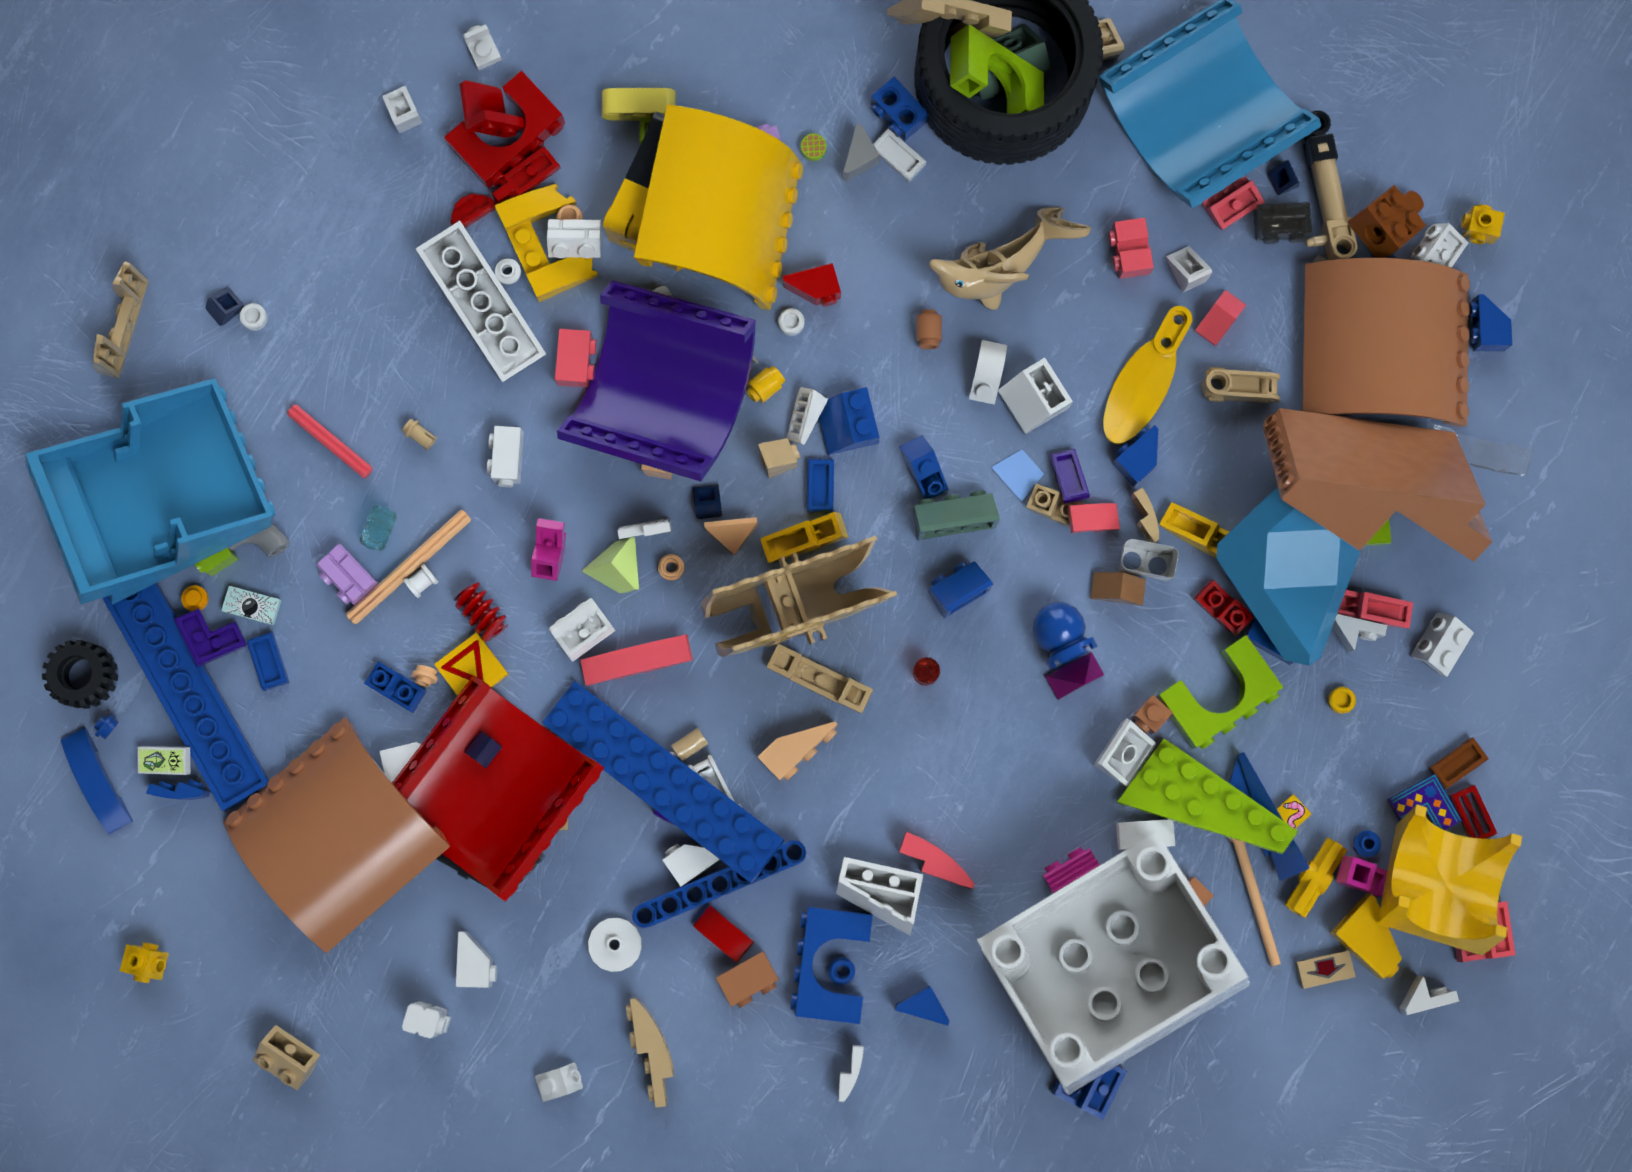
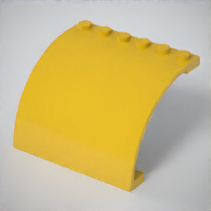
[634,104,803,310]

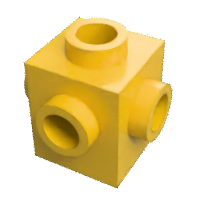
[1460,204,1505,244]
[119,942,169,983]

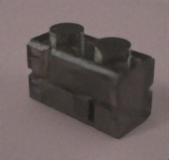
[1253,202,1312,244]

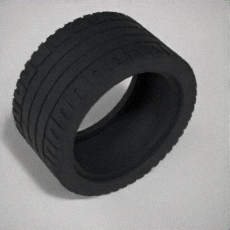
[914,0,1103,165]

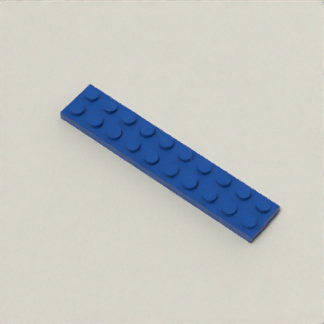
[102,583,269,811]
[542,681,785,884]

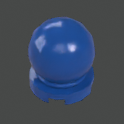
[1032,602,1098,670]

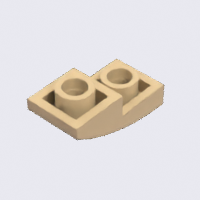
[1026,484,1086,527]

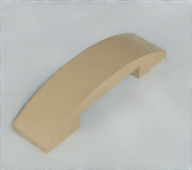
[767,644,873,714]

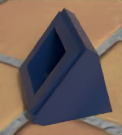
[1267,160,1299,195]
[464,731,502,768]

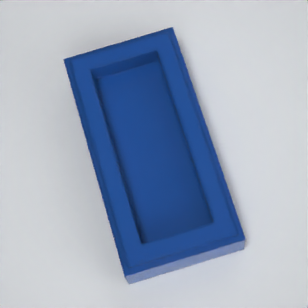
[807,459,834,513]
[247,632,290,691]

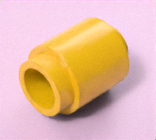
[746,366,785,404]

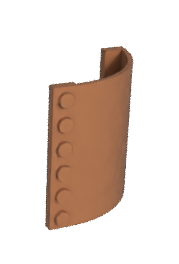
[1303,258,1470,428]
[223,717,450,953]

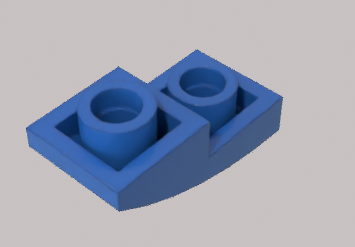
[364,661,427,713]
[146,779,211,800]

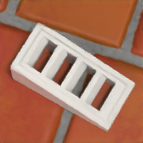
[786,387,828,445]

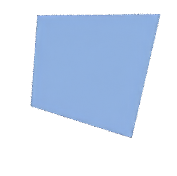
[991,449,1044,502]

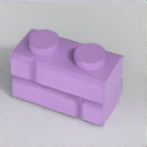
[316,544,379,605]

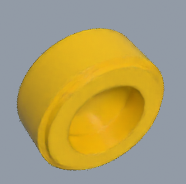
[1327,687,1356,714]

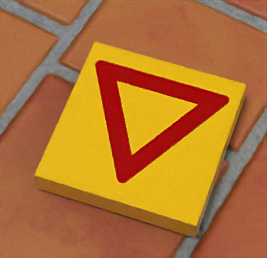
[434,633,509,696]

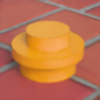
[181,585,209,611]

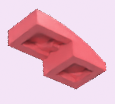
[1067,503,1120,533]

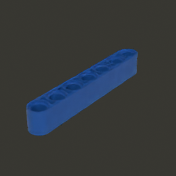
[632,840,806,928]

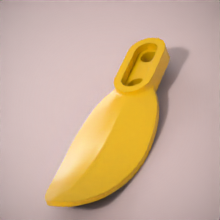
[1103,306,1192,444]

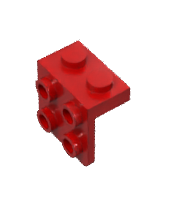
[459,80,525,138]

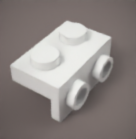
[549,598,616,662]
[1411,612,1474,677]

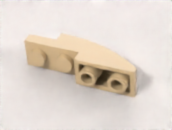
[626,997,675,1108]

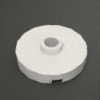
[588,918,642,972]

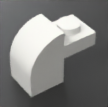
[969,340,1007,405]

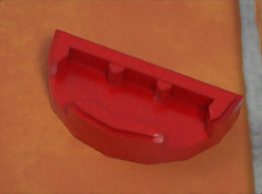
[451,193,497,228]

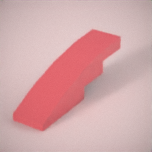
[580,635,693,686]

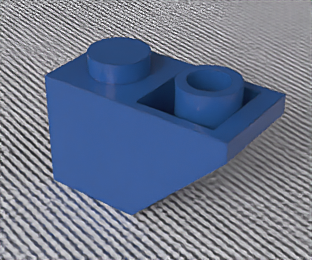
[1469,294,1512,351]
[1113,425,1158,487]
[899,435,949,499]

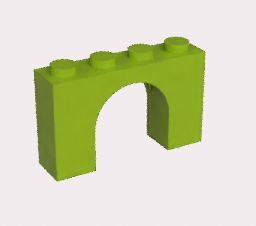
[950,24,1044,114]
[1156,635,1284,750]

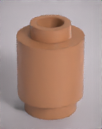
[916,310,942,349]

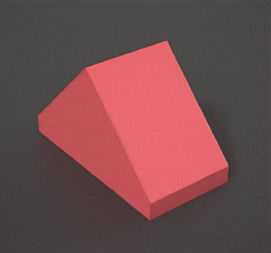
[1195,290,1246,346]

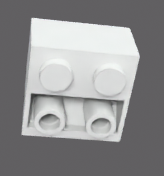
[998,358,1073,435]

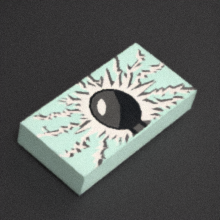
[221,586,282,626]

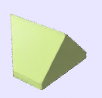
[581,537,639,593]

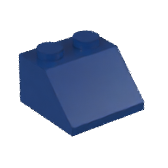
[819,387,880,455]
[928,561,993,618]

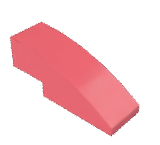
[1337,590,1413,629]
[899,832,974,889]

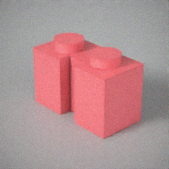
[1108,218,1154,279]
[555,329,597,388]

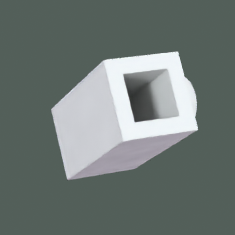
[487,426,524,487]

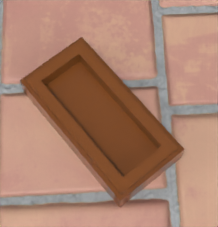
[1429,737,1489,790]

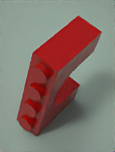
[444,70,565,190]

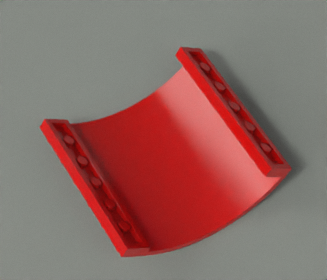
[392,675,604,902]

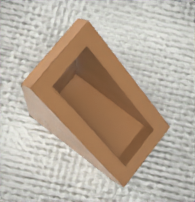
[1090,572,1146,606]

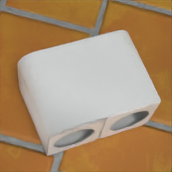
[1118,539,1179,581]

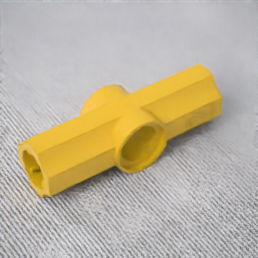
[1284,838,1347,918]

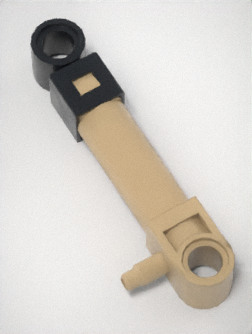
[1303,110,1358,260]

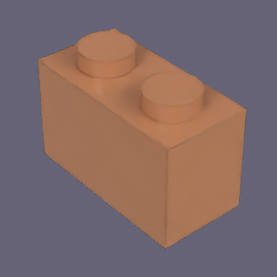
[716,951,779,1008]

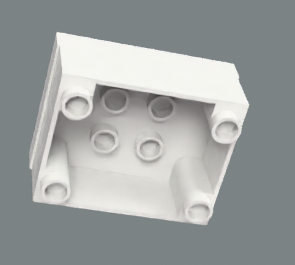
[977,832,1250,1095]

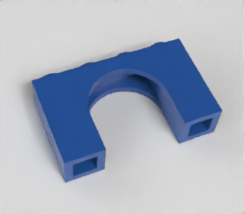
[790,907,873,1024]

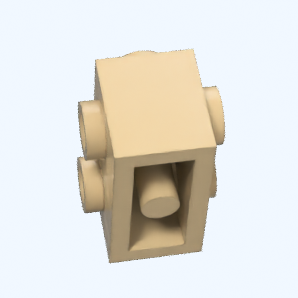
[253,1025,320,1091]

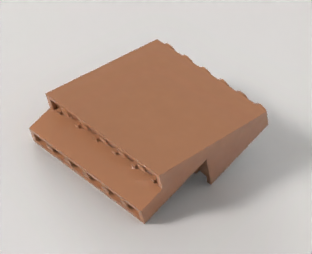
[1263,408,1492,562]

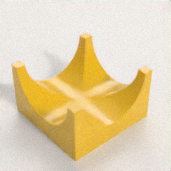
[1377,805,1522,956]

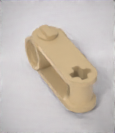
[1201,367,1280,403]

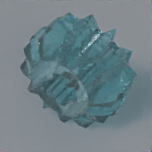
[359,505,397,551]

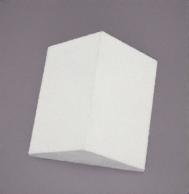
[1093,719,1157,788]

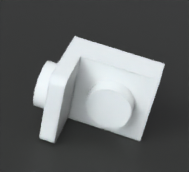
[463,25,502,70]

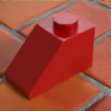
[783,263,841,307]

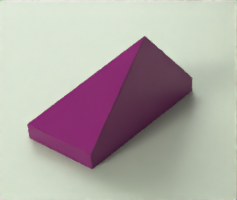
[1045,652,1104,700]

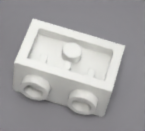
[1409,223,1468,268]

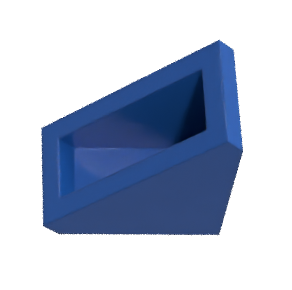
[895,986,950,1026]

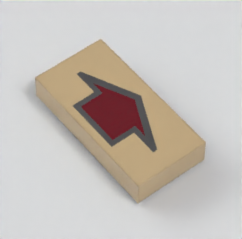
[1295,950,1356,989]

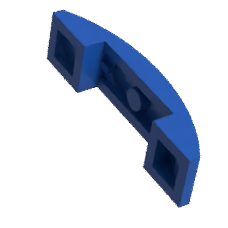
[61,727,133,834]

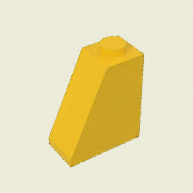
[1330,894,1402,979]

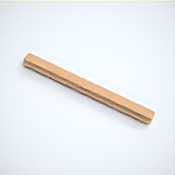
[346,510,471,624]

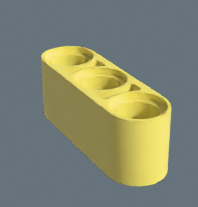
[601,88,676,121]

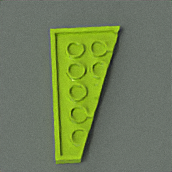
[1117,738,1298,854]

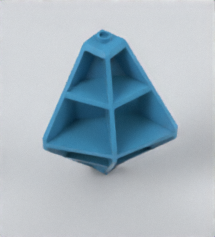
[1216,487,1361,666]

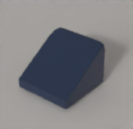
[205,288,244,326]
[693,484,722,519]

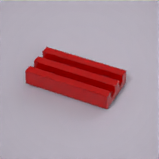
[1448,785,1498,839]

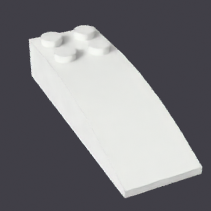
[415,221,546,382]

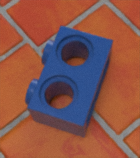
[871,76,928,141]

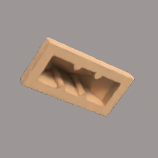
[704,517,758,555]

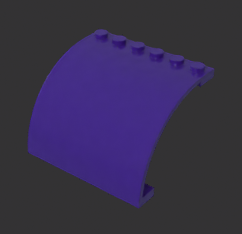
[557,280,756,482]

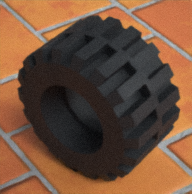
[42,640,118,709]

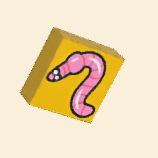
[1276,794,1312,829]

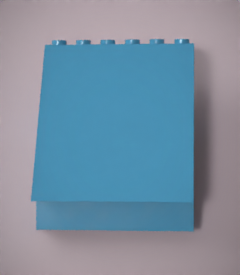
[25,378,275,605]

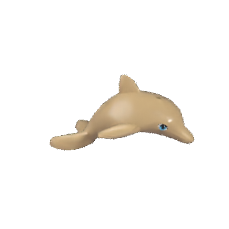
[929,207,1092,310]

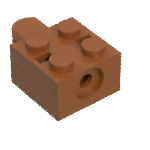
[1348,185,1426,258]

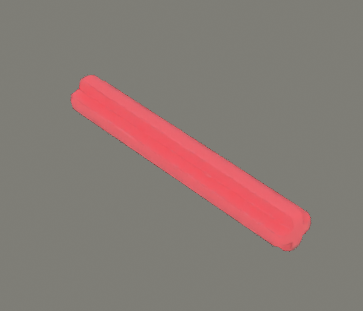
[287,404,373,478]

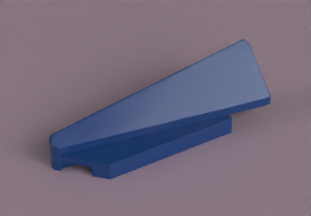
[1228,752,1310,881]

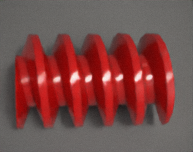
[454,582,508,642]

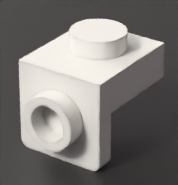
[535,1063,583,1102]

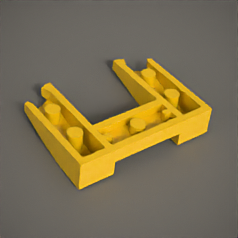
[495,184,598,302]

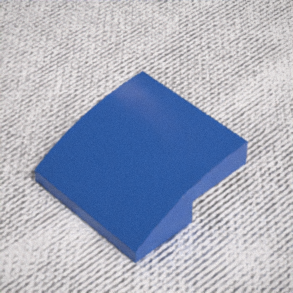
[1050,1066,1127,1120]

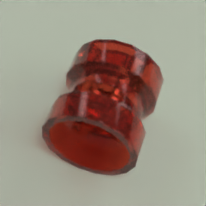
[913,657,940,686]

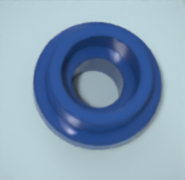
[94,714,119,739]
[1354,830,1381,857]
[828,957,855,985]

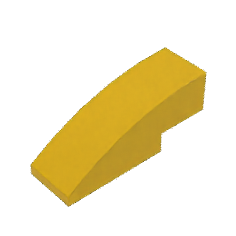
[1159,502,1230,558]
[760,512,849,563]

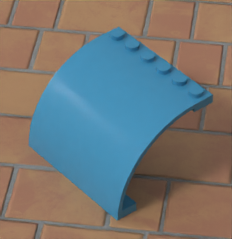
[1099,0,1321,208]

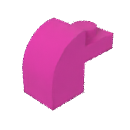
[531,518,566,581]
[1336,856,1387,897]

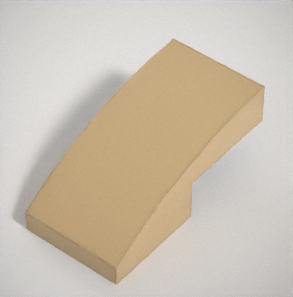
[1130,487,1159,543]

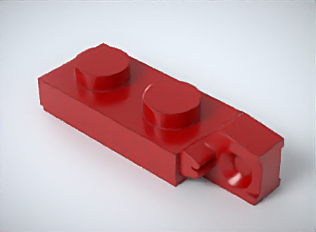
[492,146,561,204]

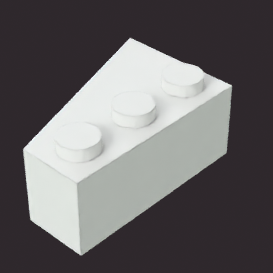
[836,857,923,936]

